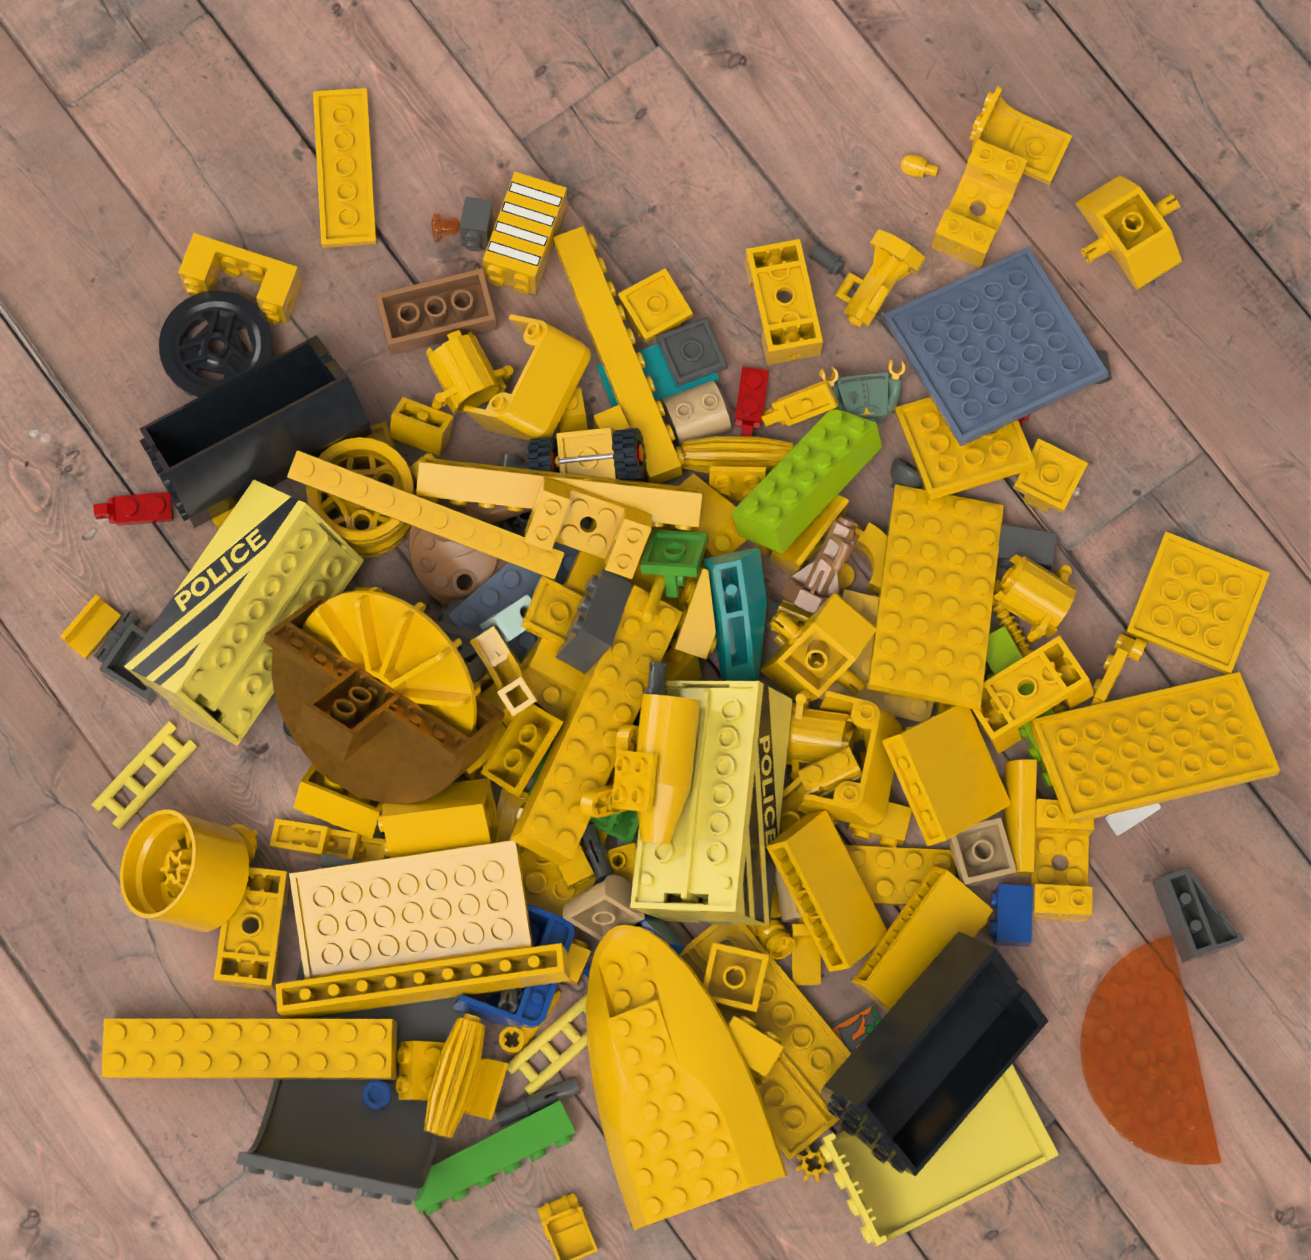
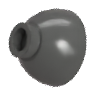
[891,458,923,488]

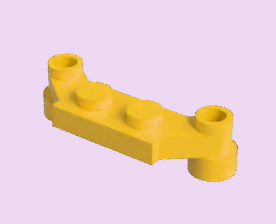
[1085,633,1148,707]

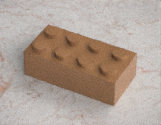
[375,268,497,355]

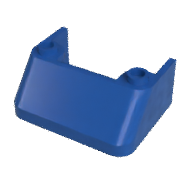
[453,904,575,1028]

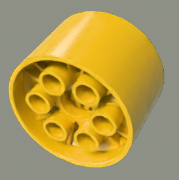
[120,809,249,932]

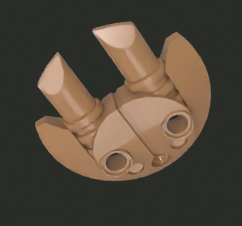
[408,498,532,606]

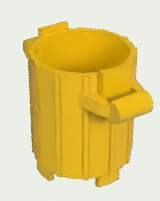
[426,330,514,414]
[993,554,1076,643]
[786,689,860,780]

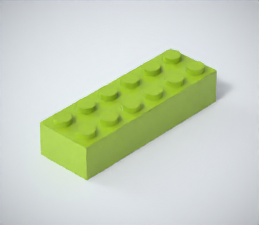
[732,408,882,553]

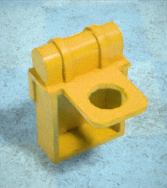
[536,1193,598,1260]

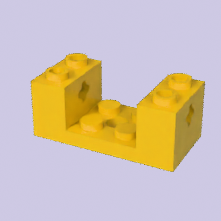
[931,139,1028,269]
[178,233,302,324]
[744,239,823,366]
[524,477,652,579]
[970,636,1094,754]
[1030,799,1094,922]
[214,867,290,992]

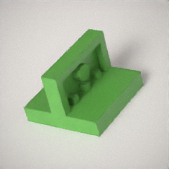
[640,530,709,598]

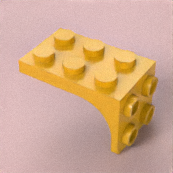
[969,86,1072,186]

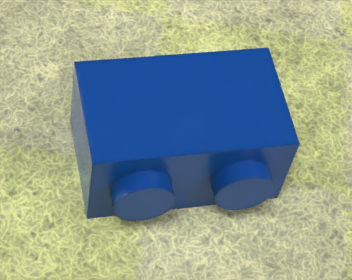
[989,884,1033,947]

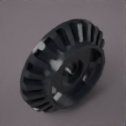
[159,291,273,397]

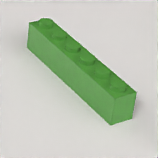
[413,1100,576,1216]

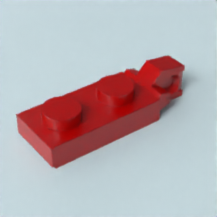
[734,366,769,437]
[93,492,173,526]

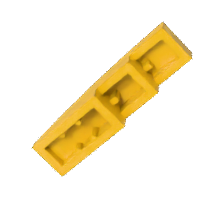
[269,818,388,862]

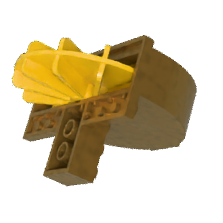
[263,587,505,804]

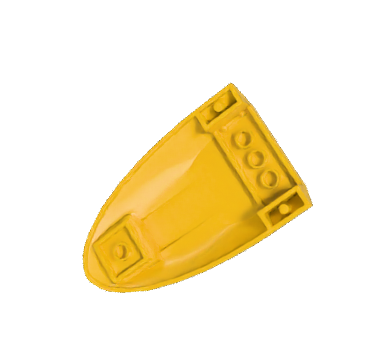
[586,924,788,1231]

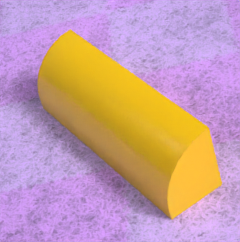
[1003,759,1037,877]

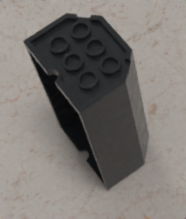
[139,335,372,528]
[820,931,1049,1177]

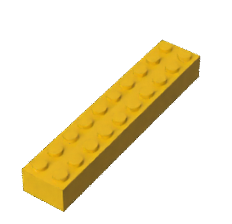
[510,585,683,866]
[102,1019,397,1080]

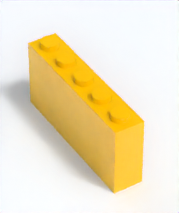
[766,809,887,972]
[852,866,993,1012]

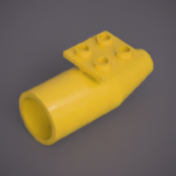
[611,694,701,844]

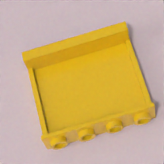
[882,705,1012,846]

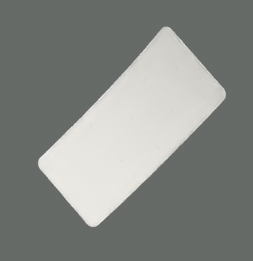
[1105,803,1161,836]

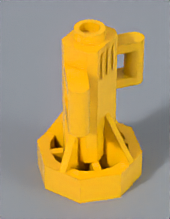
[834,229,925,328]

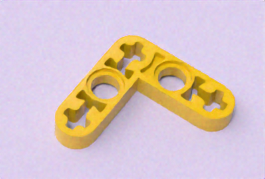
[580,724,639,818]

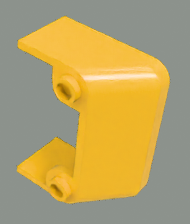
[463,314,591,441]
[798,691,902,827]

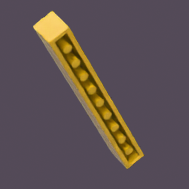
[553,226,685,484]
[287,451,565,581]
[416,457,702,530]
[276,943,570,1019]

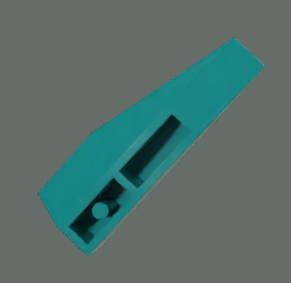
[704,547,767,681]

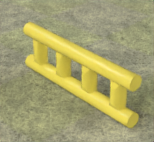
[91,721,197,831]
[507,993,588,1095]

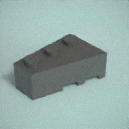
[556,568,633,674]
[1153,867,1245,963]

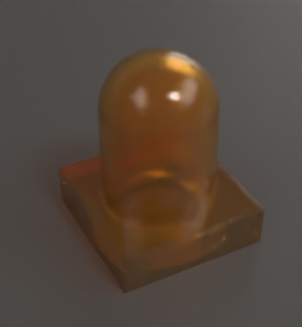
[430,213,460,242]

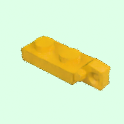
[761,380,839,426]

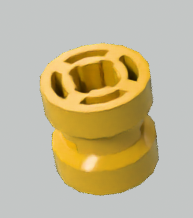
[757,920,795,960]

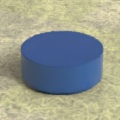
[362,1080,392,1110]

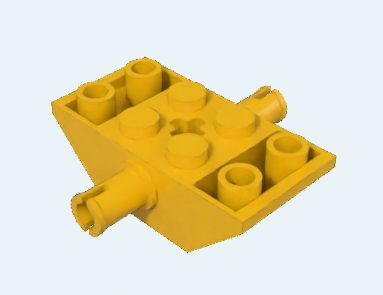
[1075,175,1182,290]
[760,592,876,702]

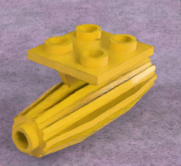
[677,436,793,501]
[424,1014,508,1139]

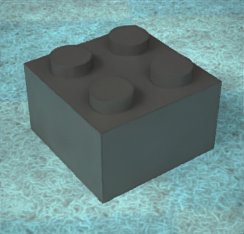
[99,623,157,706]

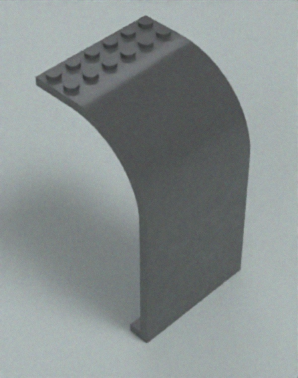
[236,854,470,1205]

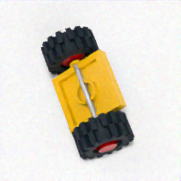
[527,428,646,480]

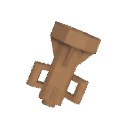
[782,515,860,613]

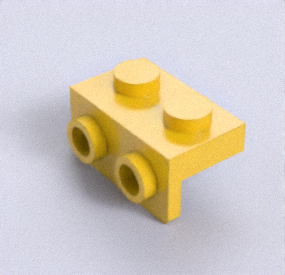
[396,1041,445,1101]

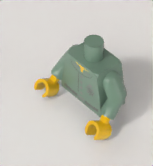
[819,359,905,424]

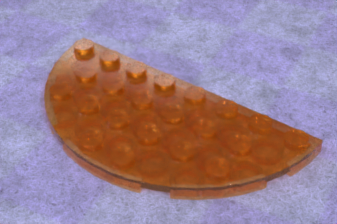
[1080,936,1221,1166]

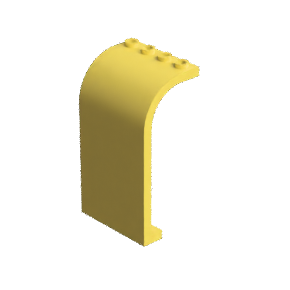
[819,1065,1059,1248]

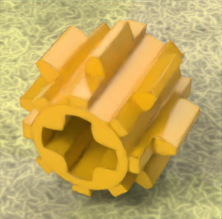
[795,1147,829,1183]

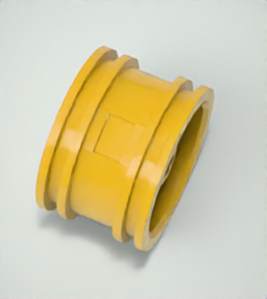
[306,437,416,559]

